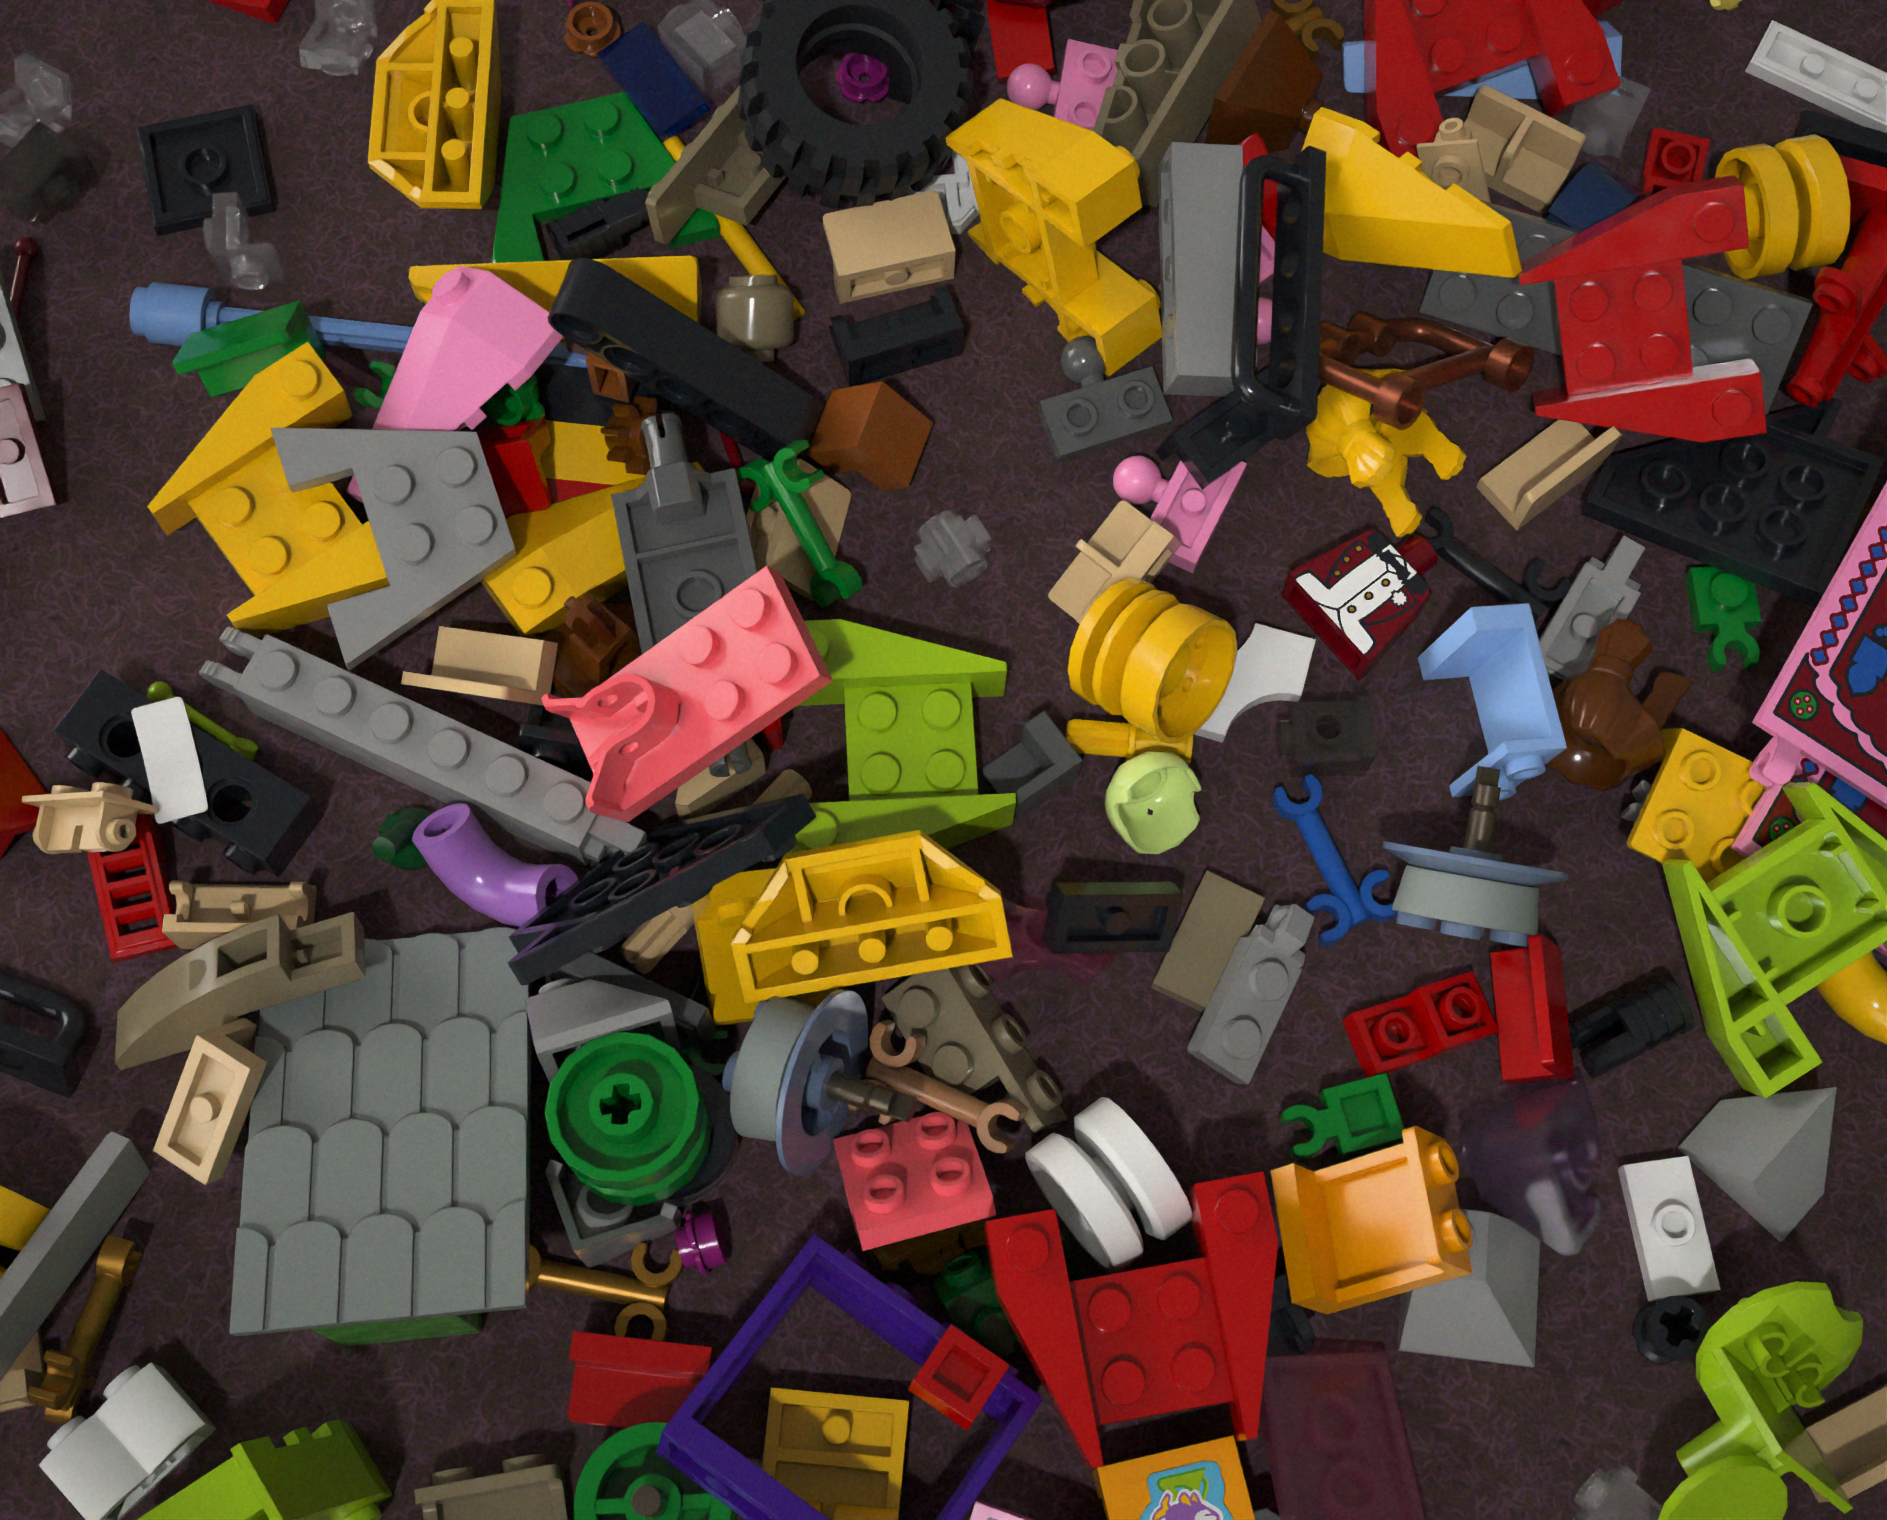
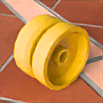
[1715,134,1851,280]

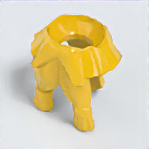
[1306,369,1467,538]

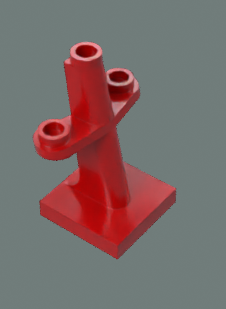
[1786,155,1887,407]

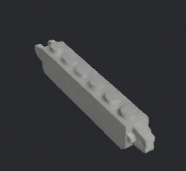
[199,626,649,866]

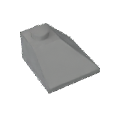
[525,978,683,1083]
[1397,1209,1541,1368]

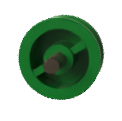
[574,1422,736,1520]

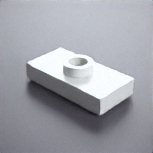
[1618,1156,1721,1302]

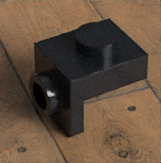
[517,686,587,771]

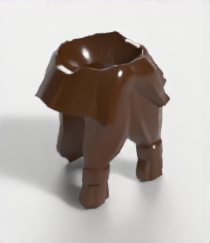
[1547,618,1693,791]

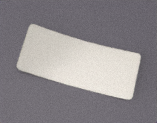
[131,697,208,824]

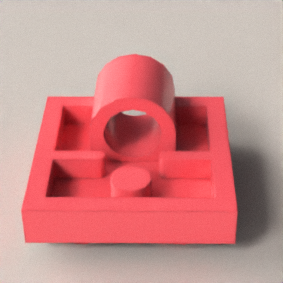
[833,1111,996,1251]

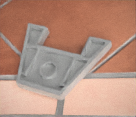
[271,428,516,671]

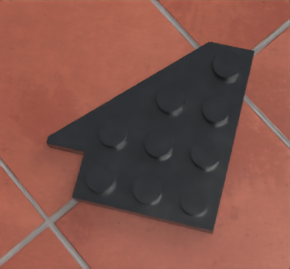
[1581,398,1885,608]
[507,793,817,986]

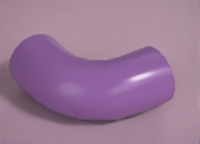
[412,803,578,927]

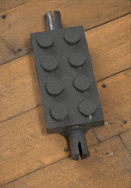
[611,413,758,777]

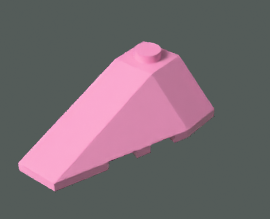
[346,266,563,503]

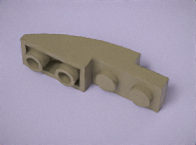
[115,912,366,1070]

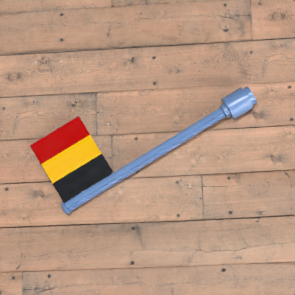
[129,282,674,517]

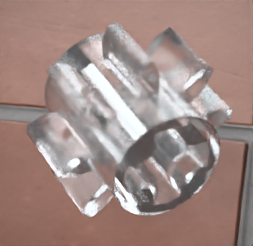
[914,510,992,587]

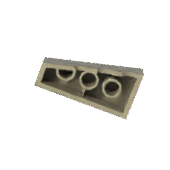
[1093,0,1262,207]

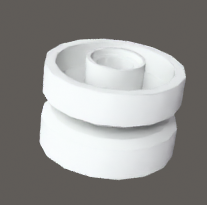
[1025,1097,1193,1274]

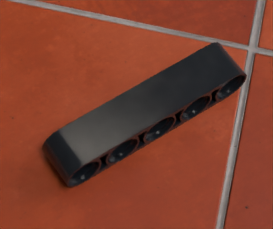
[547,258,823,461]

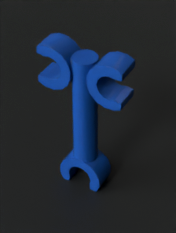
[1272,774,1398,946]

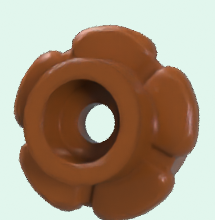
[564,1,621,58]

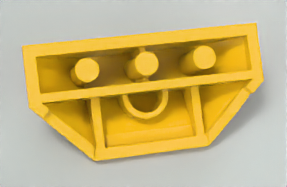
[368,0,501,209]
[731,830,1013,1004]

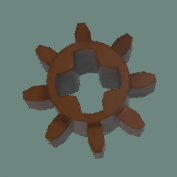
[601,396,675,475]

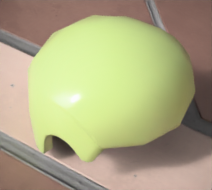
[1104,751,1202,855]

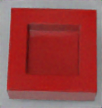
[908,1324,1010,1431]

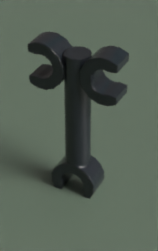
[1407,508,1572,628]

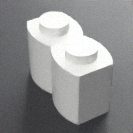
[39,1363,216,1520]

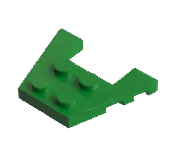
[492,92,720,263]

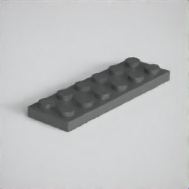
[1419,199,1813,416]

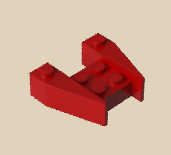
[1364,0,1621,159]
[1518,175,1767,442]
[984,1171,1278,1469]

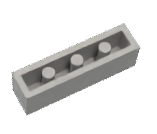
[1158,142,1257,397]

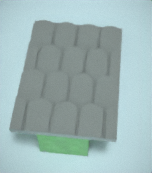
[229,927,532,1346]

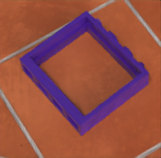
[656,1234,1043,1520]

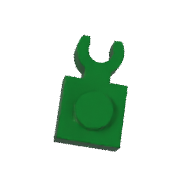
[1685,567,1762,672]
[1278,1073,1404,1160]

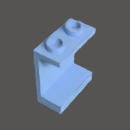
[1418,603,1567,801]

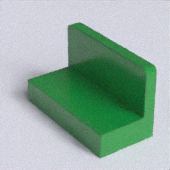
[172,300,326,398]

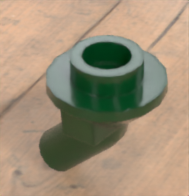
[372,807,431,870]

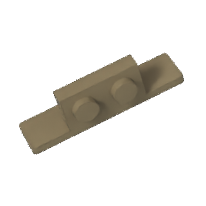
[645,85,786,245]
[881,963,1067,1132]

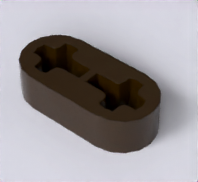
[865,1217,992,1289]

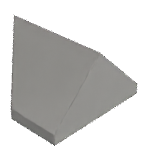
[1677,1087,1837,1242]
[545,1159,683,1269]

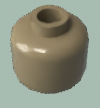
[715,275,794,362]

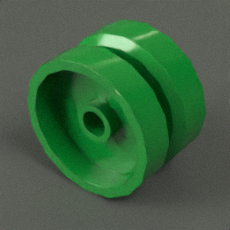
[544,1032,712,1206]

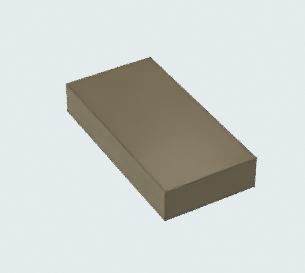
[1151,870,1265,1013]

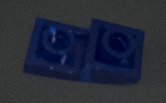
[596,22,710,142]

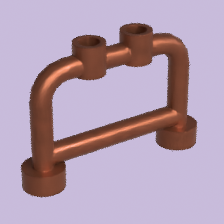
[1318,311,1534,430]

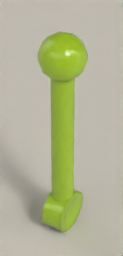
[147,681,258,761]

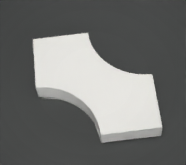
[1194,623,1316,742]

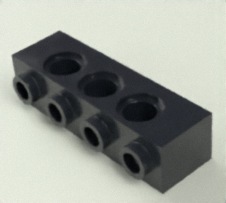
[53,669,324,878]

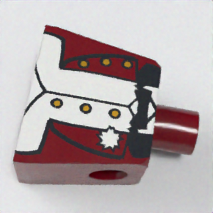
[1281,530,1438,681]

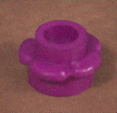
[836,52,889,103]
[675,1210,728,1276]

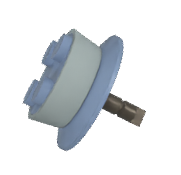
[1382,766,1569,947]
[722,989,917,1176]

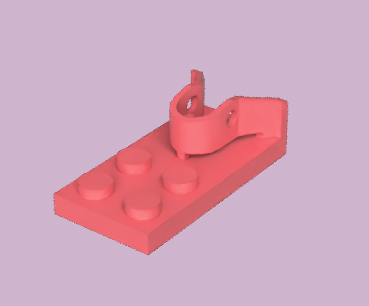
[541,566,833,822]

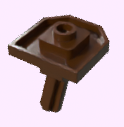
[538,594,642,698]

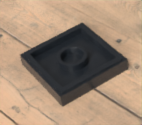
[136,104,275,236]

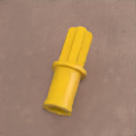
[1065,719,1193,766]

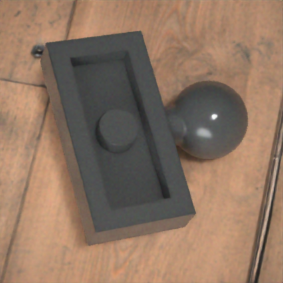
[1037,336,1173,462]

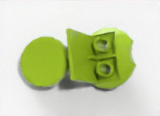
[1658,1281,1863,1520]

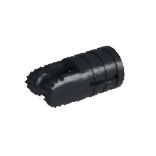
[546,187,650,260]
[1569,977,1694,1078]

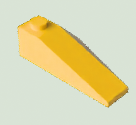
[1301,107,1522,278]
[479,462,705,639]

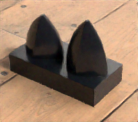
[1042,877,1184,954]

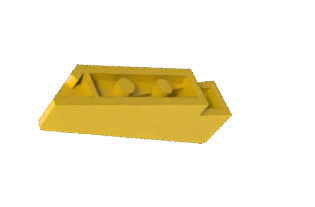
[409,255,702,343]

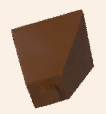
[1205,9,1324,153]

